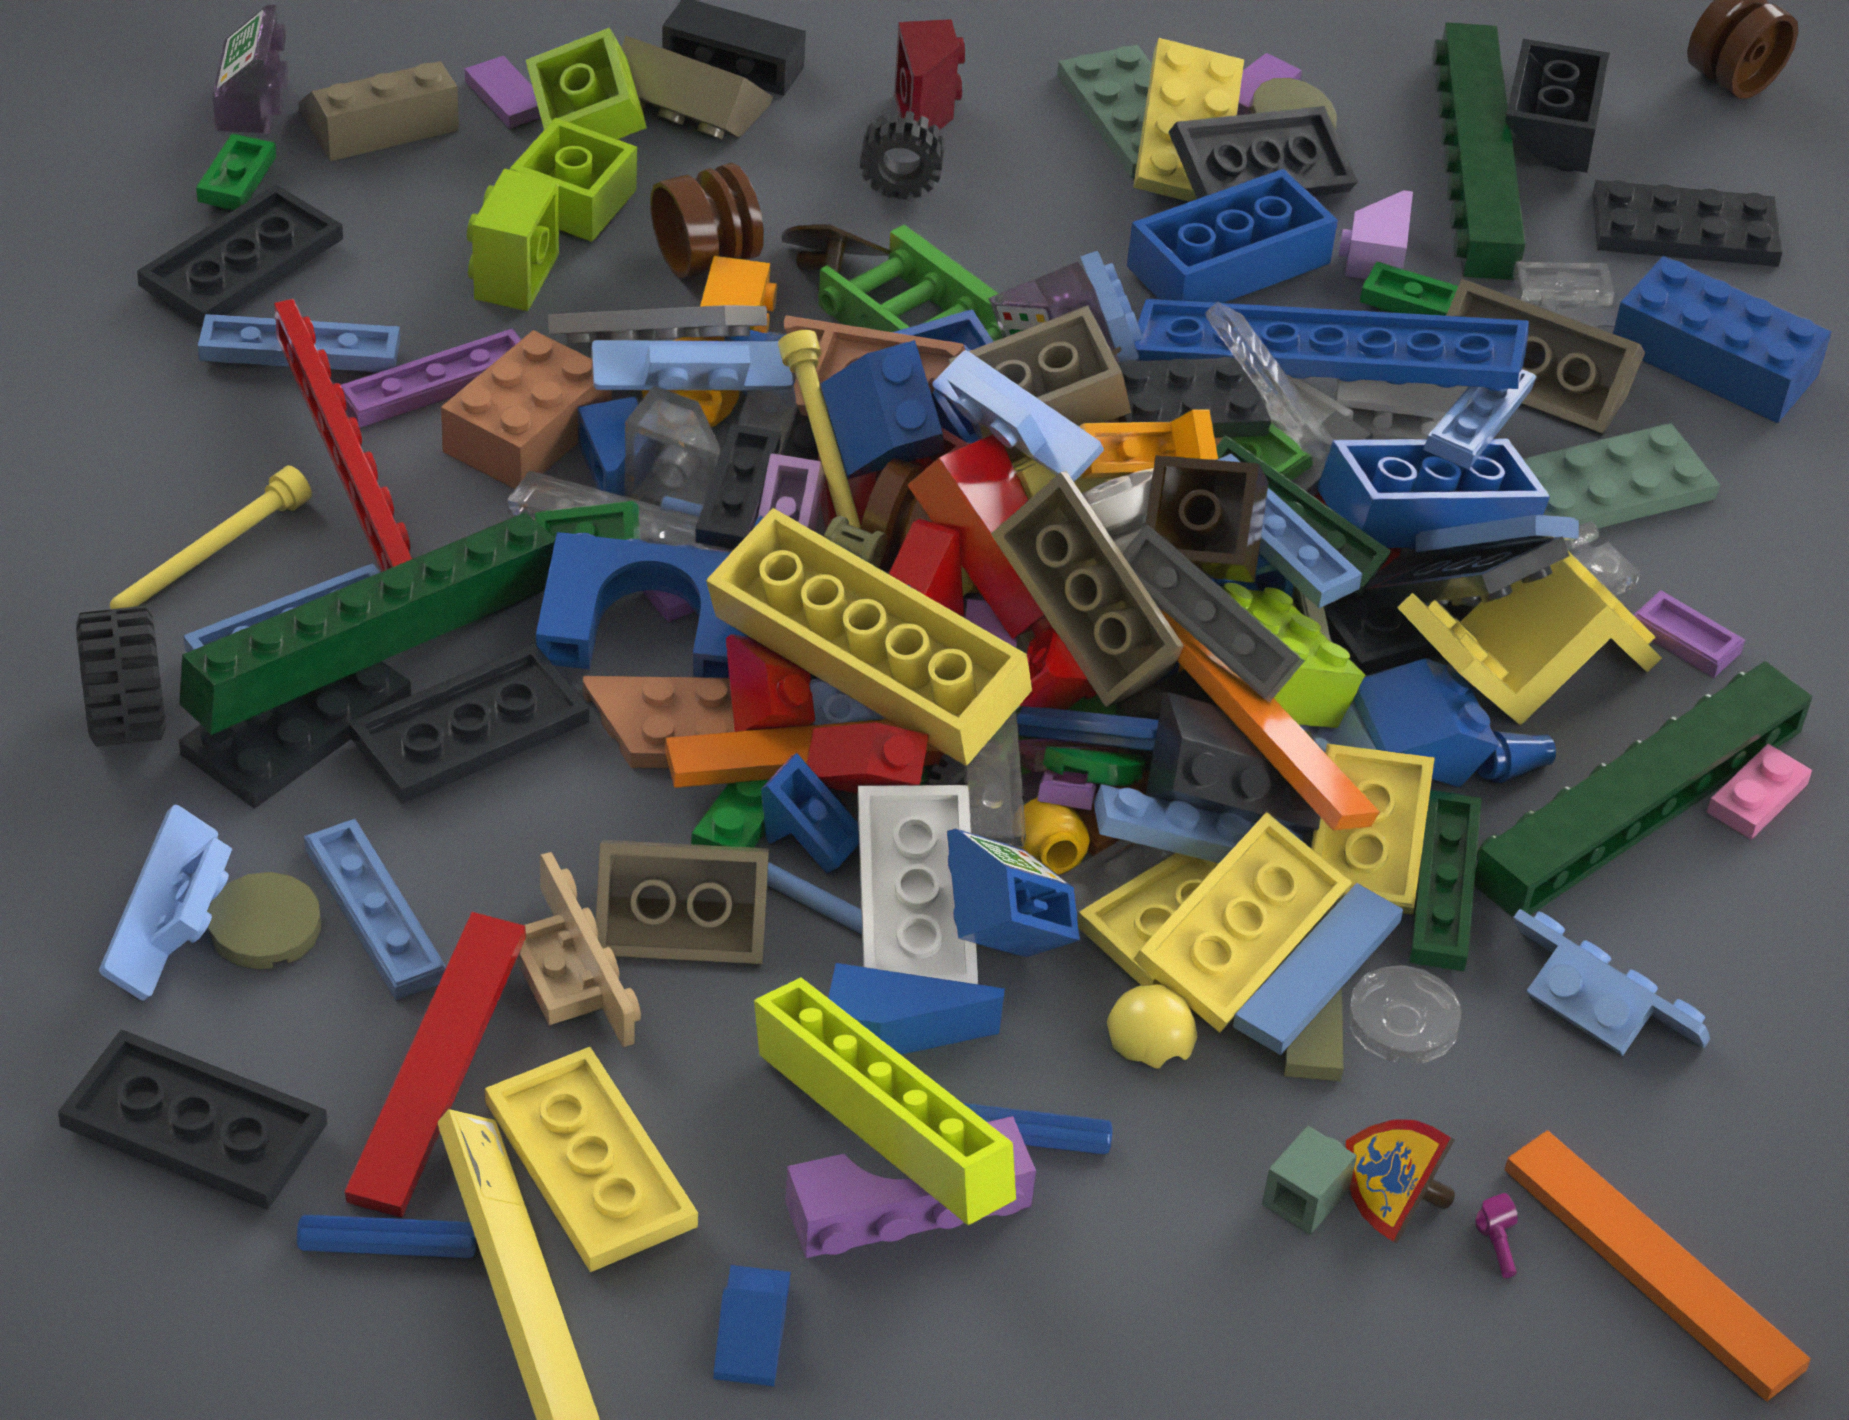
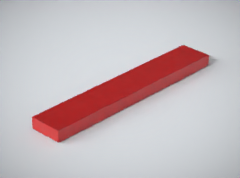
[344,912,526,1218]

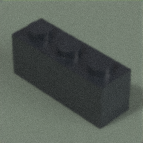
[662,0,806,96]

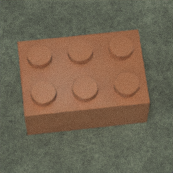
[441,330,612,492]

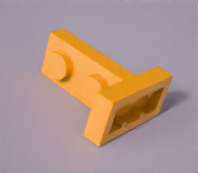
[1079,410,1218,479]

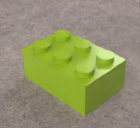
[1220,583,1365,728]

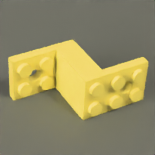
[1397,551,1662,726]

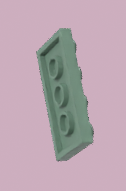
[1057,45,1152,178]
[1523,423,1720,533]

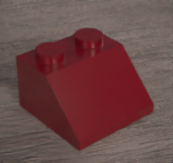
[894,19,965,130]

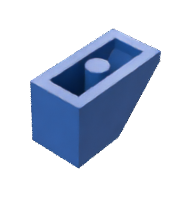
[578,396,656,504]

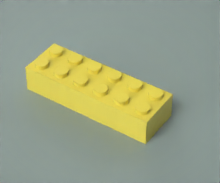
[706,508,1032,766]

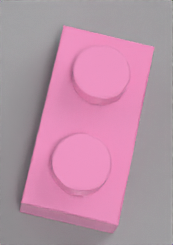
[1707,744,1812,840]

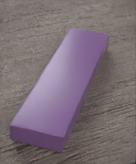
[341,329,521,428]

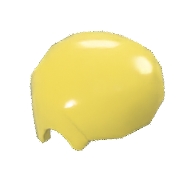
[1107,985,1197,1069]

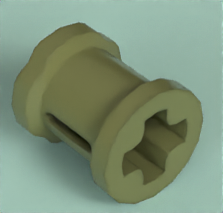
[824,515,888,568]

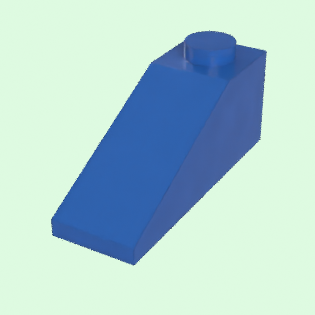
[828,963,1005,1055]

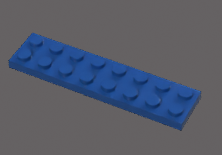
[1134,299,1529,391]

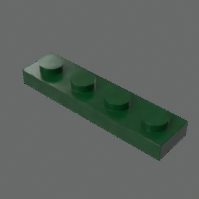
[1216,435,1391,596]
[1409,790,1482,972]

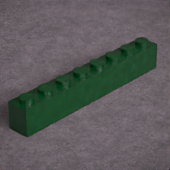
[1433,22,1526,280]
[179,512,556,735]
[1474,661,1813,917]

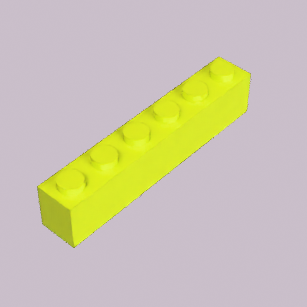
[754,977,1016,1225]

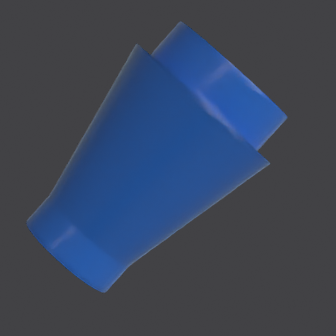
[1477,731,1556,783]

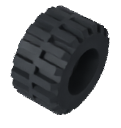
[76,606,166,747]

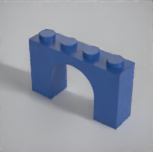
[536,532,749,678]

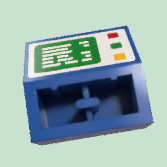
[947,828,1080,957]

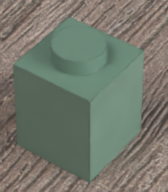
[1262,1126,1357,1235]

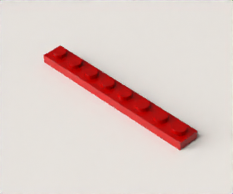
[274,299,412,572]

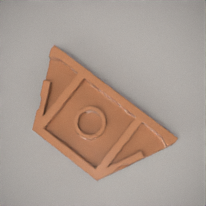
[783,315,965,417]
[583,676,735,768]

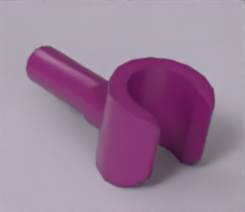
[1475,1193,1518,1278]

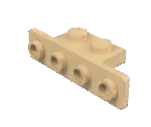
[516,852,641,1047]

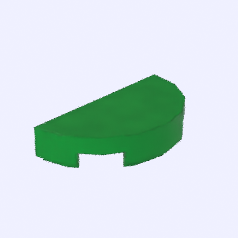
[1042,746,1146,786]

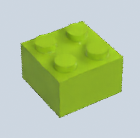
[526,27,647,139]
[510,118,637,242]
[466,168,559,311]

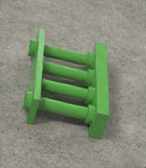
[818,224,1017,341]

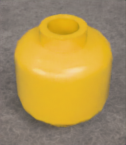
[1011,797,1090,875]

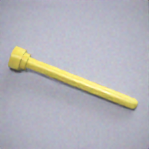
[778,330,861,529]
[110,465,312,609]

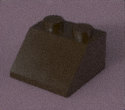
[1145,455,1269,582]

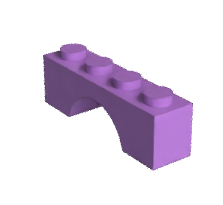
[785,1116,1036,1258]

